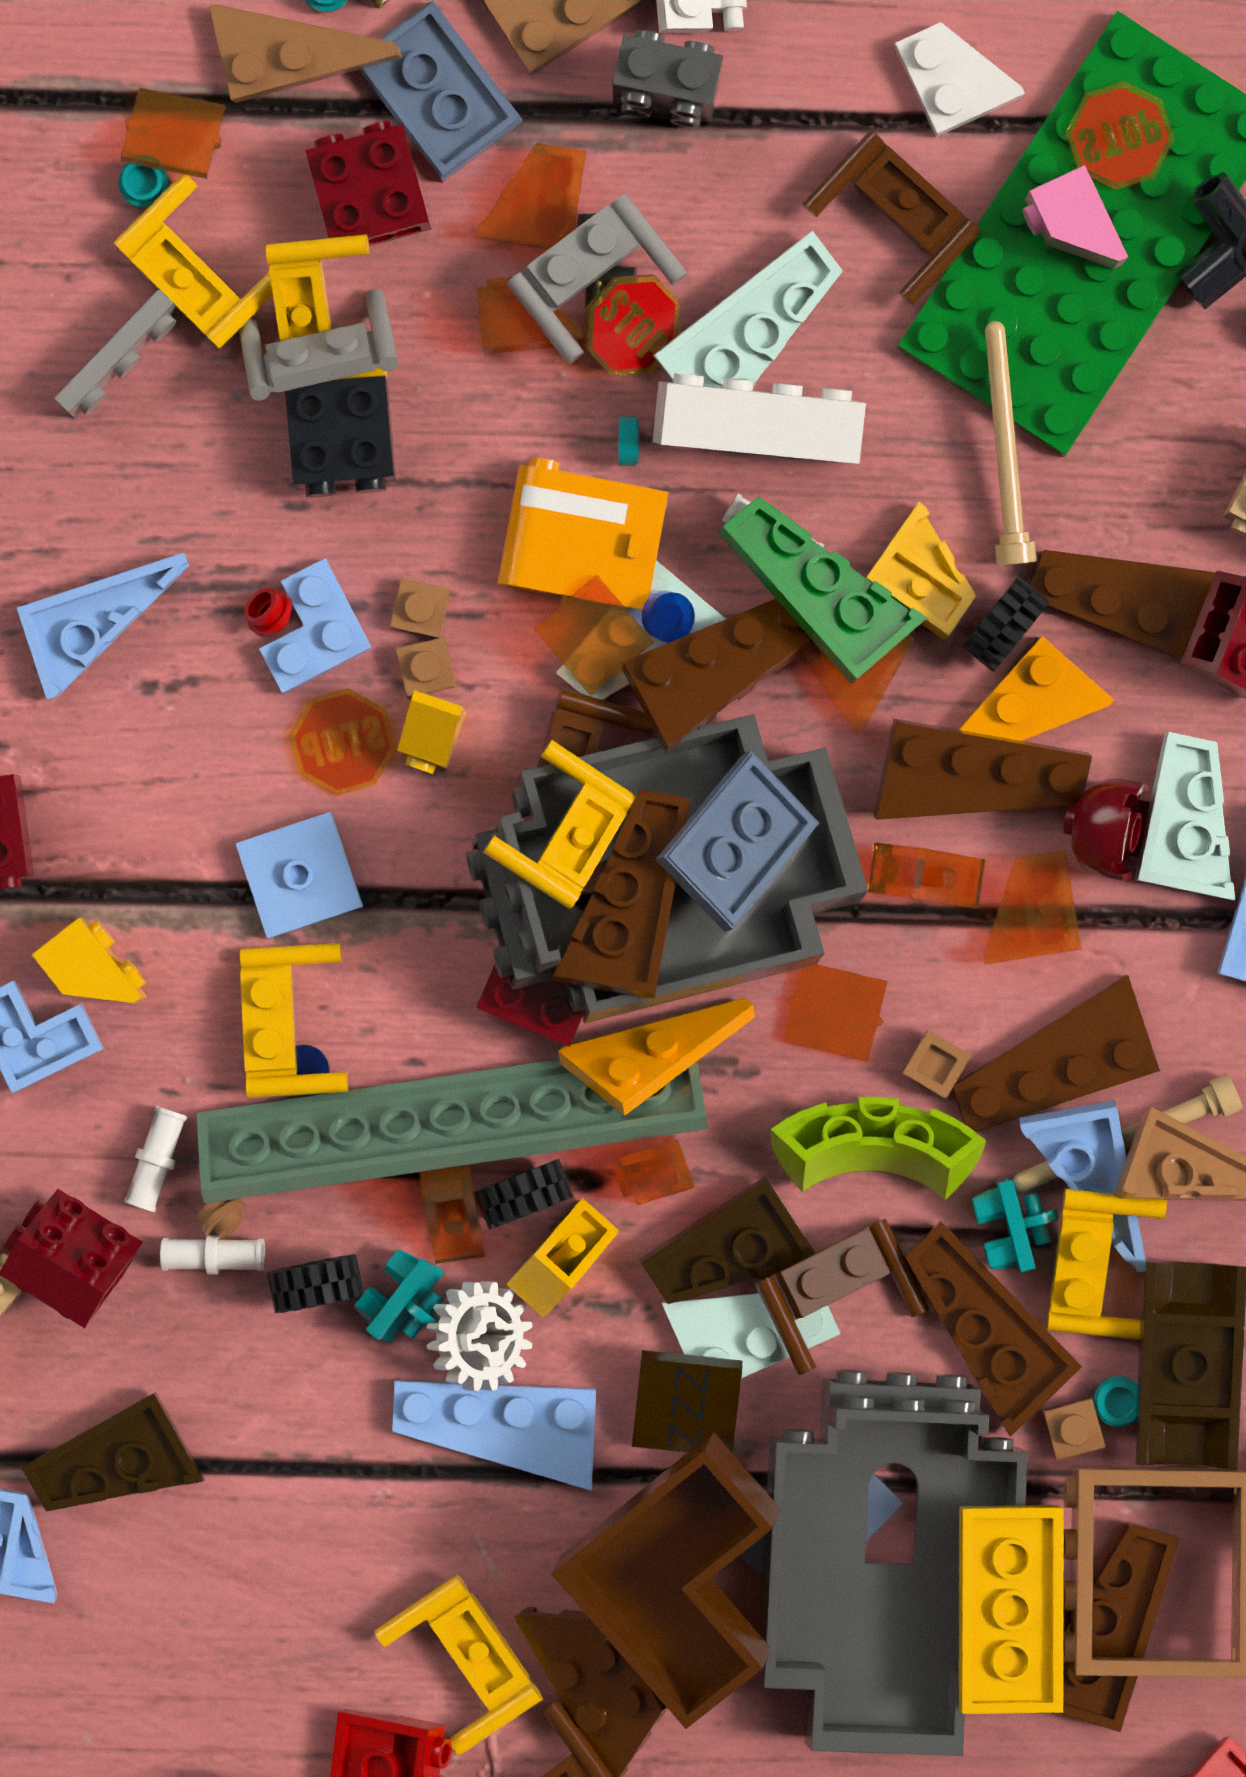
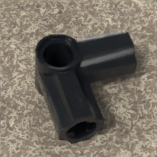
[1177,172,1246,309]

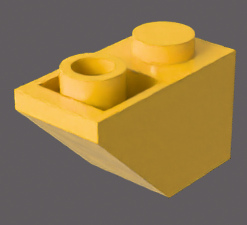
[32,917,147,1003]

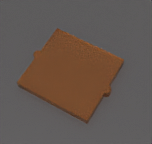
[121,88,225,179]
[534,575,654,696]
[783,964,888,1062]

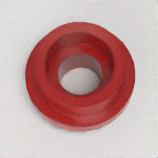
[244,588,292,637]

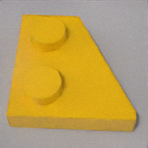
[866,502,976,640]

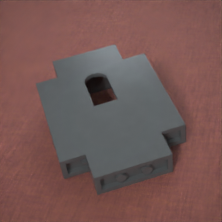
[466,714,868,1024]
[758,1370,1028,1756]

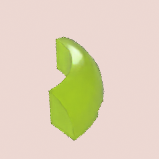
[770,1097,986,1200]

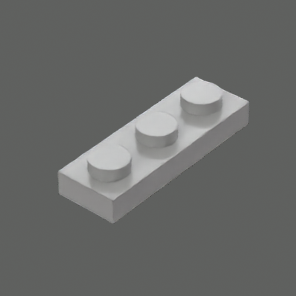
[54,289,178,418]

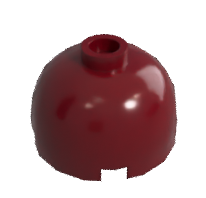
[1063,779,1150,882]

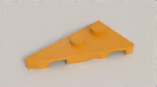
[959,636,1114,741]
[558,998,755,1116]

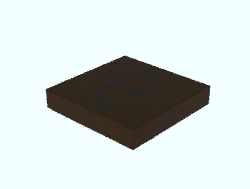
[632,1350,743,1453]

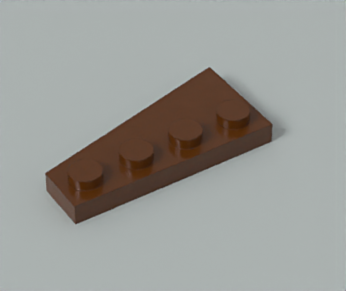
[1029,550,1246,660]
[622,599,815,754]
[873,718,1092,820]
[553,789,691,999]
[952,975,1160,1132]
[904,1221,1082,1437]
[1059,1521,1180,1732]

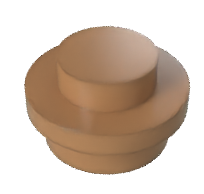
[197,1199,246,1238]

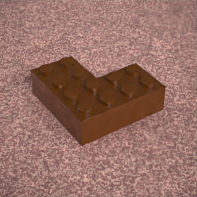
[551,1432,781,1729]

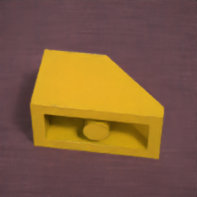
[397,690,466,774]
[506,1198,619,1318]

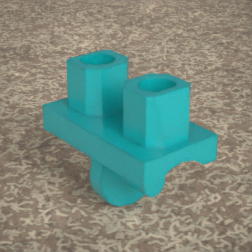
[971,1178,1059,1272]
[354,1249,445,1344]

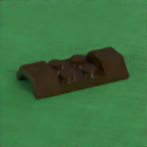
[1136,1261,1246,1470]

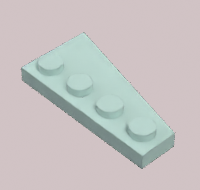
[652,231,843,387]

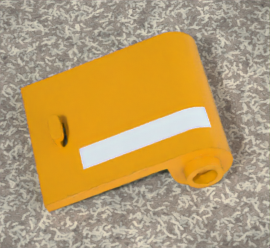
[497,457,669,611]

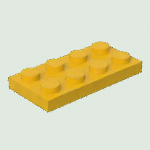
[959,1505,1064,1714]

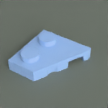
[0,1488,58,1604]

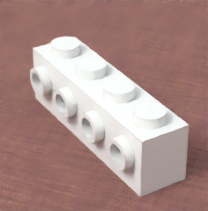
[652,373,866,464]

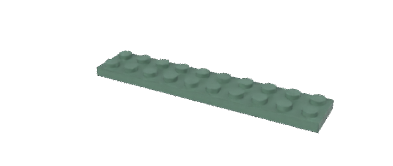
[196,1059,708,1204]

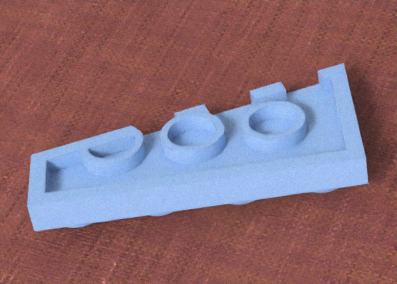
[392,1379,596,1491]

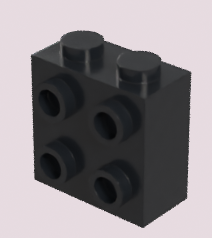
[285,375,397,498]

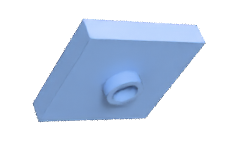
[235,812,363,939]

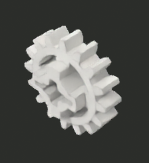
[427,1281,532,1391]

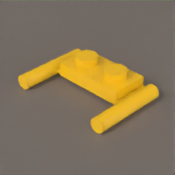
[113,172,273,349]
[265,234,387,380]
[483,740,637,910]
[240,943,349,1098]
[1046,1189,1167,1340]
[374,1574,543,1756]

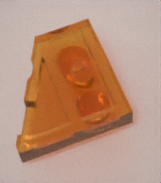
[476,143,586,249]
[802,634,914,736]
[983,850,1081,965]

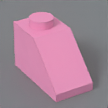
[1022,165,1128,269]

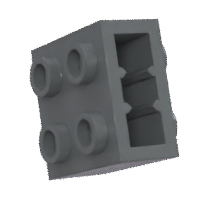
[613,30,723,128]

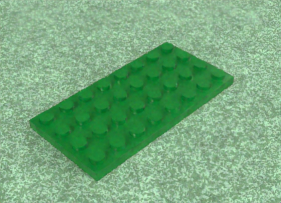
[897,10,1246,457]

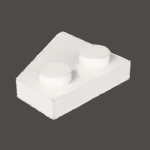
[894,22,1025,137]

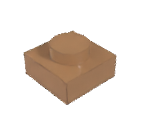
[390,578,451,639]
[396,637,457,698]
[901,1030,972,1099]
[1042,1397,1105,1461]

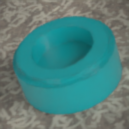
[618,416,639,466]
[1092,1375,1138,1427]

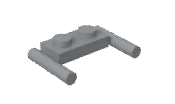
[506,193,688,364]
[239,289,399,401]

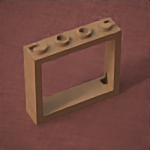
[1063,1466,1246,1678]

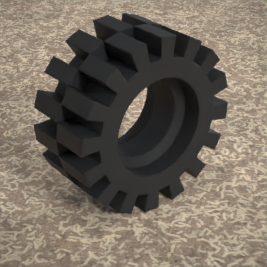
[962,576,1050,672]
[475,1159,574,1229]
[267,1254,364,1313]

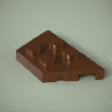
[514,1607,668,1777]

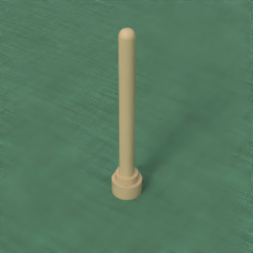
[985,321,1037,565]
[1012,1073,1244,1192]

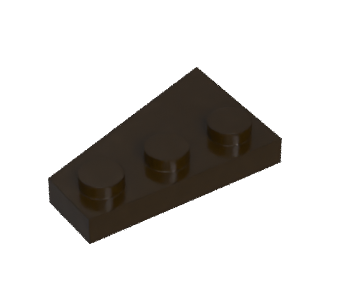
[639,1177,815,1304]
[21,1392,205,1512]

